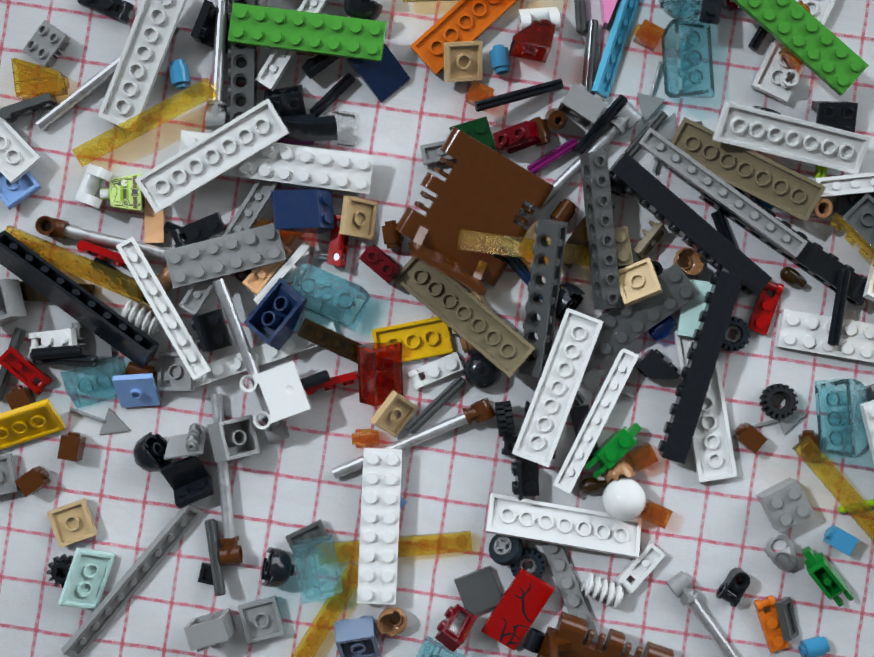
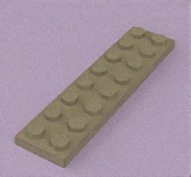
[671,117,826,222]
[393,256,535,378]

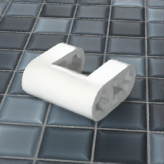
[518,7,560,33]
[75,164,113,209]

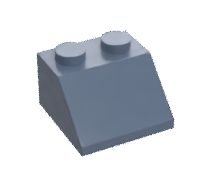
[334,616,380,657]

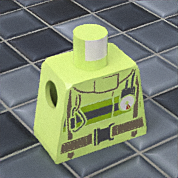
[100,174,144,213]

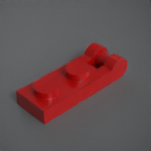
[77,240,126,268]
[747,280,784,335]
[0,346,53,395]
[305,371,358,395]

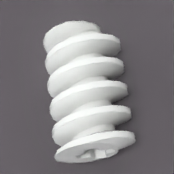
[121,299,162,337]
[580,572,624,609]

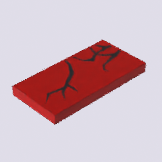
[481,568,554,651]

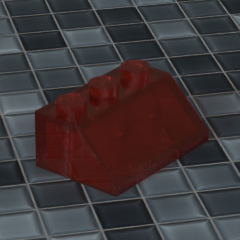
[509,19,556,63]
[357,342,403,406]

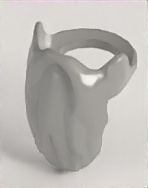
[764,535,798,571]

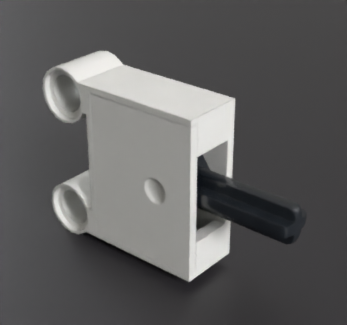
[239,361,330,429]

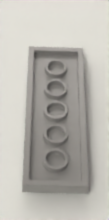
[164,223,287,289]

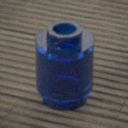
[647,315,676,342]

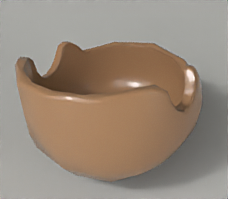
[673,247,705,277]
[604,461,636,483]
[377,607,407,637]

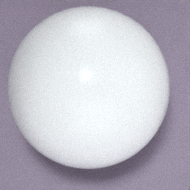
[602,478,646,521]

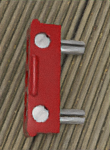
[318,215,349,268]

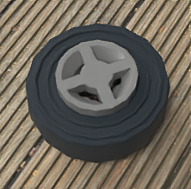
[489,534,523,566]

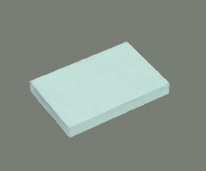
[676,278,712,338]
[58,547,115,610]

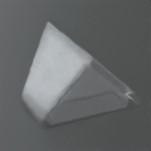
[323,110,360,147]

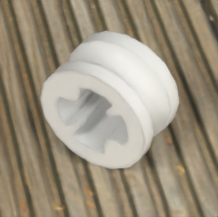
[779,69,799,88]

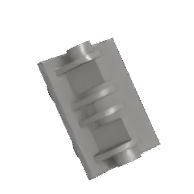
[23,20,70,69]
[71,322,113,359]
[164,423,207,460]

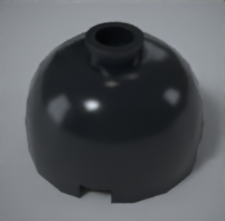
[344,0,383,20]
[555,282,585,321]
[464,352,502,389]
[133,432,172,472]
[261,547,295,587]

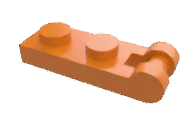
[753,595,789,653]

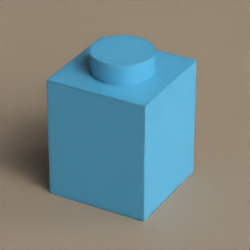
[823,525,859,556]

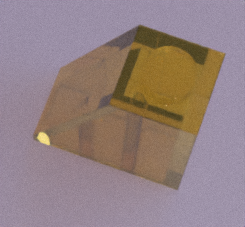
[11,58,70,101]

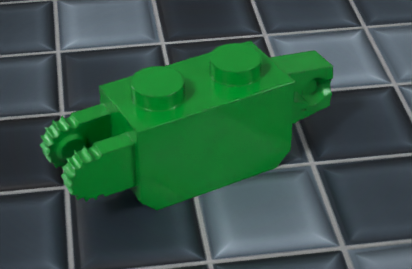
[584,423,642,479]
[802,546,854,607]

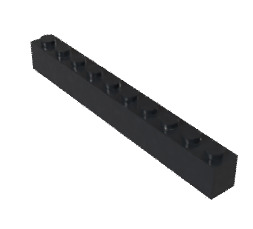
[609,152,772,296]
[699,187,867,306]
[0,230,160,369]
[658,270,743,464]

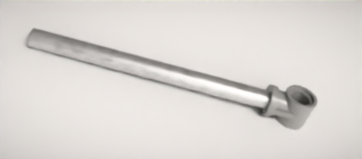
[205,0,228,130]
[35,26,179,130]
[513,103,643,227]
[213,278,289,444]
[666,571,738,657]

